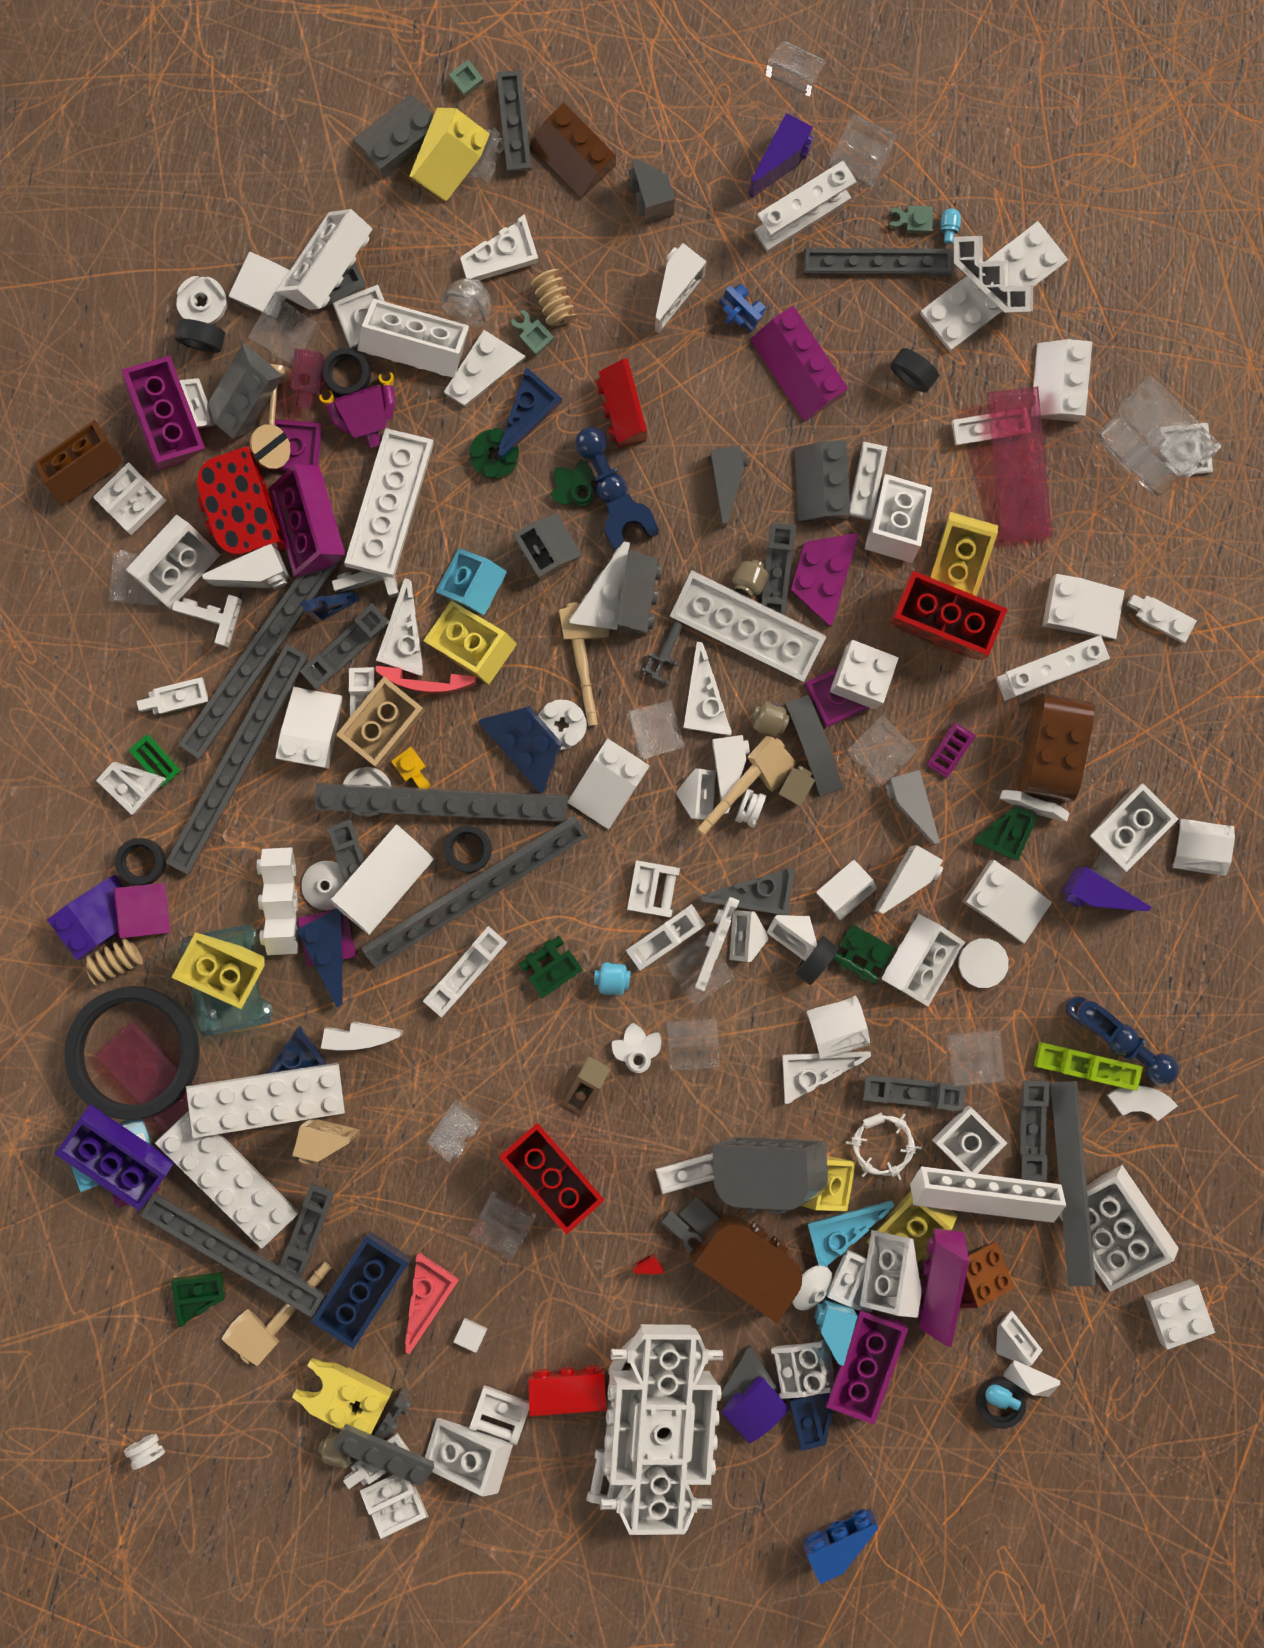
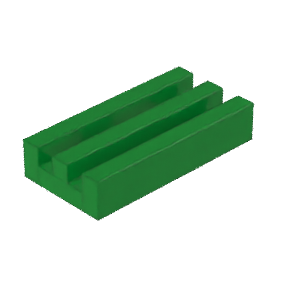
[129,734,182,788]

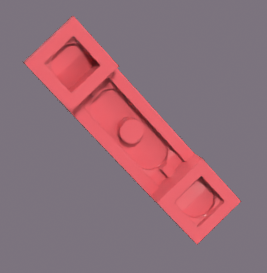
[376,666,478,694]

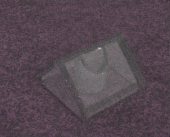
[766,40,827,97]

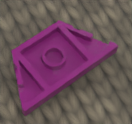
[790,533,859,627]

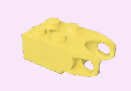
[292,1358,393,1434]

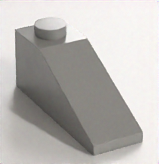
[885,770,940,844]

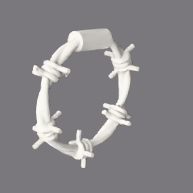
[846,1113,922,1180]

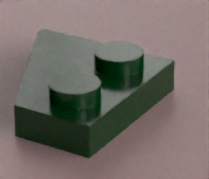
[973,805,1038,861]

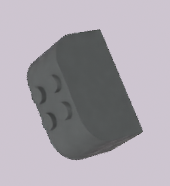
[712,1137,828,1214]

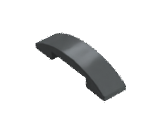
[761,522,796,616]
[300,603,389,689]
[785,695,843,797]
[327,819,364,883]
[863,1075,965,1111]
[1019,1080,1049,1181]
[279,1183,335,1279]

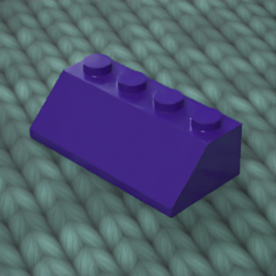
[54,1104,174,1211]

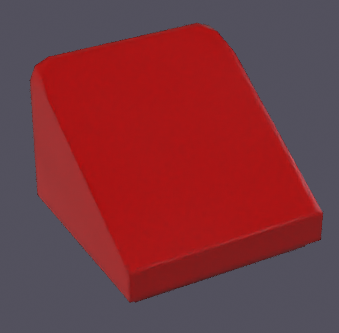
[633,1253,664,1274]

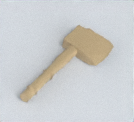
[559,602,609,726]
[697,736,797,836]
[222,1262,332,1366]

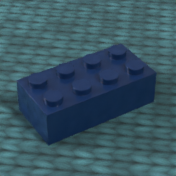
[311,1231,411,1349]

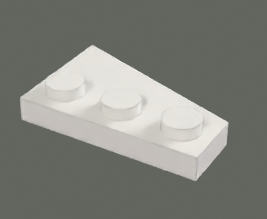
[460,214,539,284]
[444,330,526,407]

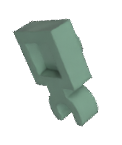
[889,205,933,234]
[511,310,555,356]

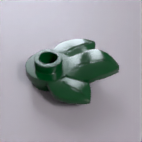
[550,459,594,506]

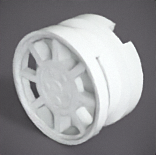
[735,789,766,828]
[124,1433,165,1470]

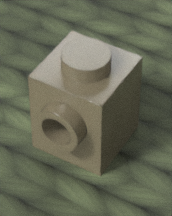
[777,766,815,806]

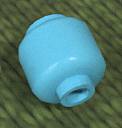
[594,962,631,996]

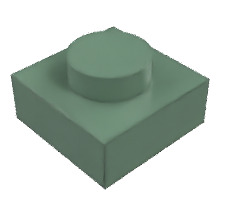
[449,60,484,97]

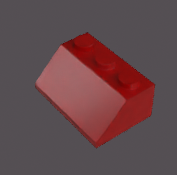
[595,358,647,448]
[529,1365,607,1416]

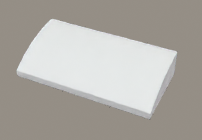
[331,824,434,935]

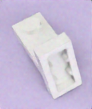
[332,571,400,598]
[172,595,242,648]

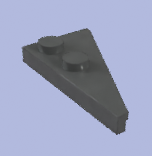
[701,868,795,915]

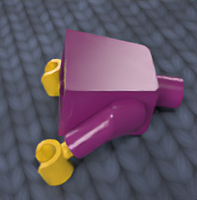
[319,372,396,448]

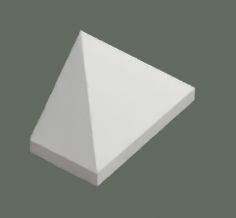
[180,378,216,428]
[676,769,716,820]
[729,910,769,962]
[766,915,817,961]
[996,1310,1042,1366]
[1003,1360,1060,1397]

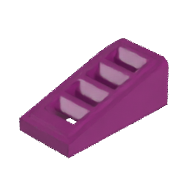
[926,722,976,778]

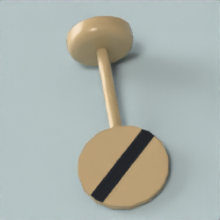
[250,364,292,469]

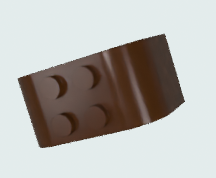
[1018,693,1095,803]
[690,1216,802,1323]

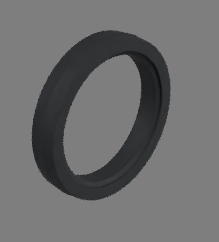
[64,986,200,1120]

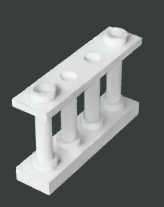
[754,161,857,253]
[996,635,1110,701]

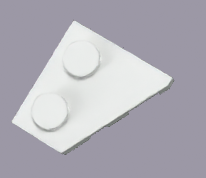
[96,762,166,815]
[826,1250,872,1312]

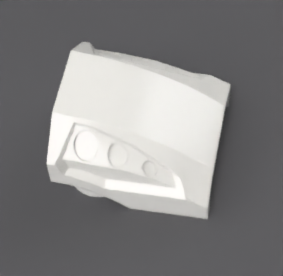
[1172,819,1235,876]
[806,995,870,1060]
[771,1340,834,1399]

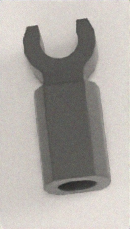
[659,1210,702,1252]

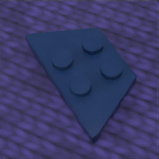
[478,706,562,794]

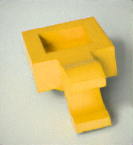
[391,747,431,788]

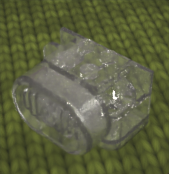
[1096,374,1222,496]

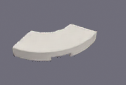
[1000,790,1070,822]
[1106,1085,1178,1121]

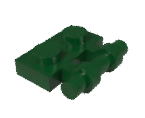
[832,923,896,985]
[518,935,583,999]

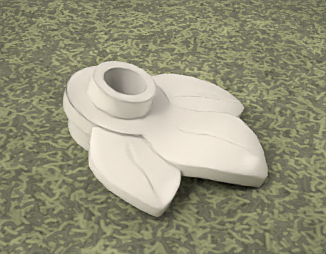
[612,1023,661,1073]

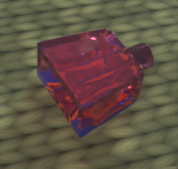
[291,348,328,408]

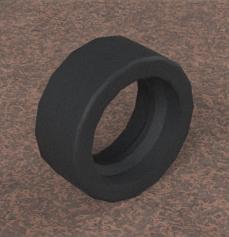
[175,319,225,353]
[322,348,371,397]
[890,348,939,392]
[444,825,492,873]
[115,838,166,885]
[795,936,839,985]
[976,1377,1026,1429]

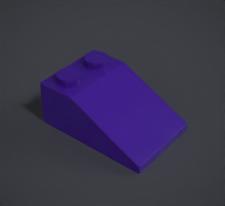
[749,113,814,198]
[1060,867,1151,911]
[47,874,124,960]

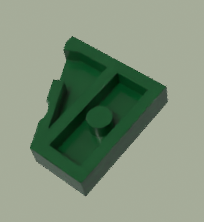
[171,1272,226,1327]

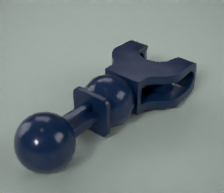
[575,427,659,552]
[1066,996,1179,1086]

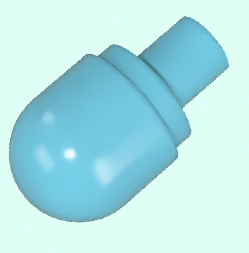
[940,208,961,244]
[985,1385,1021,1411]

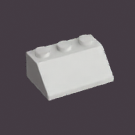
[1030,339,1092,422]
[126,515,221,609]
[881,914,965,1006]

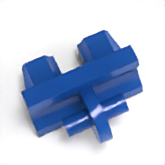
[719,284,766,333]

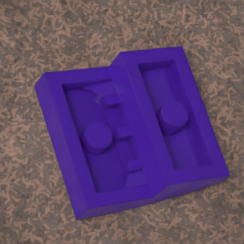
[721,1376,789,1443]

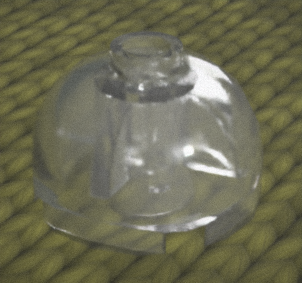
[441,278,492,328]

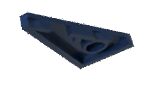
[497,368,562,460]
[300,591,360,623]
[297,909,343,1007]
[265,1026,326,1074]

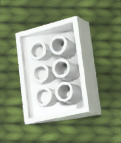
[1059,1165,1179,1292]

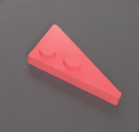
[405,1252,459,1354]

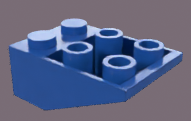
[803,1508,879,1584]

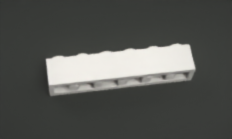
[910,1166,1066,1223]

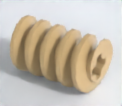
[532,269,577,326]
[86,938,143,986]

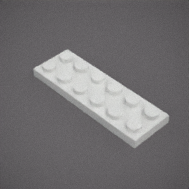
[920,221,1068,352]
[344,428,434,578]
[670,571,826,682]
[186,1063,345,1138]
[155,1110,299,1249]

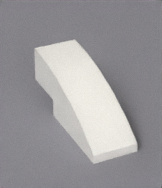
[626,904,706,971]
[321,1021,403,1050]

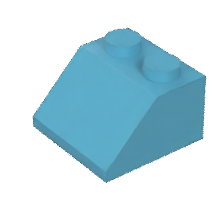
[436,548,507,615]
[814,1298,857,1366]

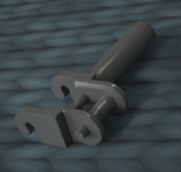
[641,620,683,685]

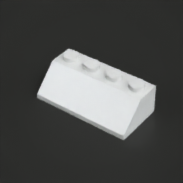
[276,209,372,310]
[358,298,469,378]

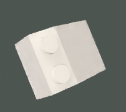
[655,243,707,333]
[865,474,932,563]
[202,544,291,589]
[1042,574,1125,640]
[276,687,343,769]
[567,739,650,829]
[1090,783,1178,872]
[873,845,943,914]
[962,860,1052,944]
[860,1230,922,1317]
[425,1418,513,1497]

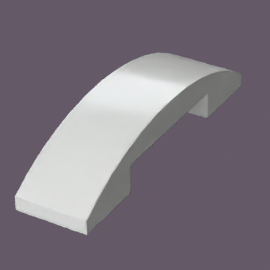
[423,926,507,1018]

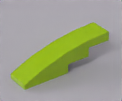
[1033,1042,1143,1091]

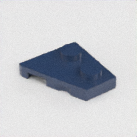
[789,1392,833,1451]

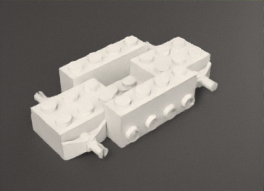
[600,1324,723,1535]

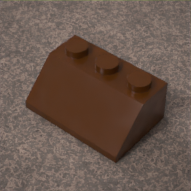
[529,103,616,199]
[34,420,123,505]

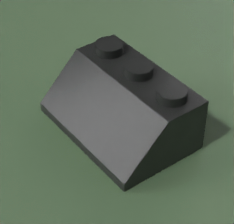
[353,94,433,179]
[208,344,283,439]
[794,440,850,522]
[617,550,662,635]

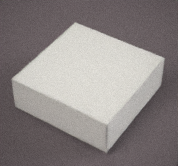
[454,1318,487,1353]

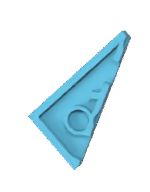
[807,1200,894,1267]

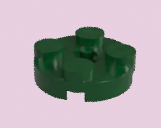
[470,428,519,480]

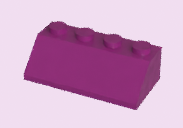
[750,305,848,422]
[122,356,205,471]
[269,464,345,577]
[917,1228,969,1347]
[826,1310,908,1425]

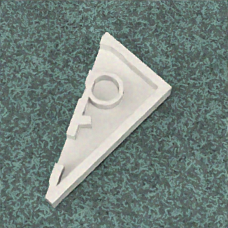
[569,542,630,630]
[376,578,424,676]
[683,642,732,736]
[694,897,739,992]
[782,1051,871,1104]

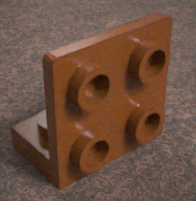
[960,1242,1013,1308]

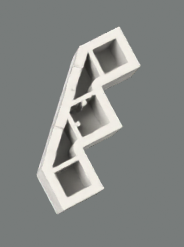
[954,236,1033,313]
[257,847,299,955]

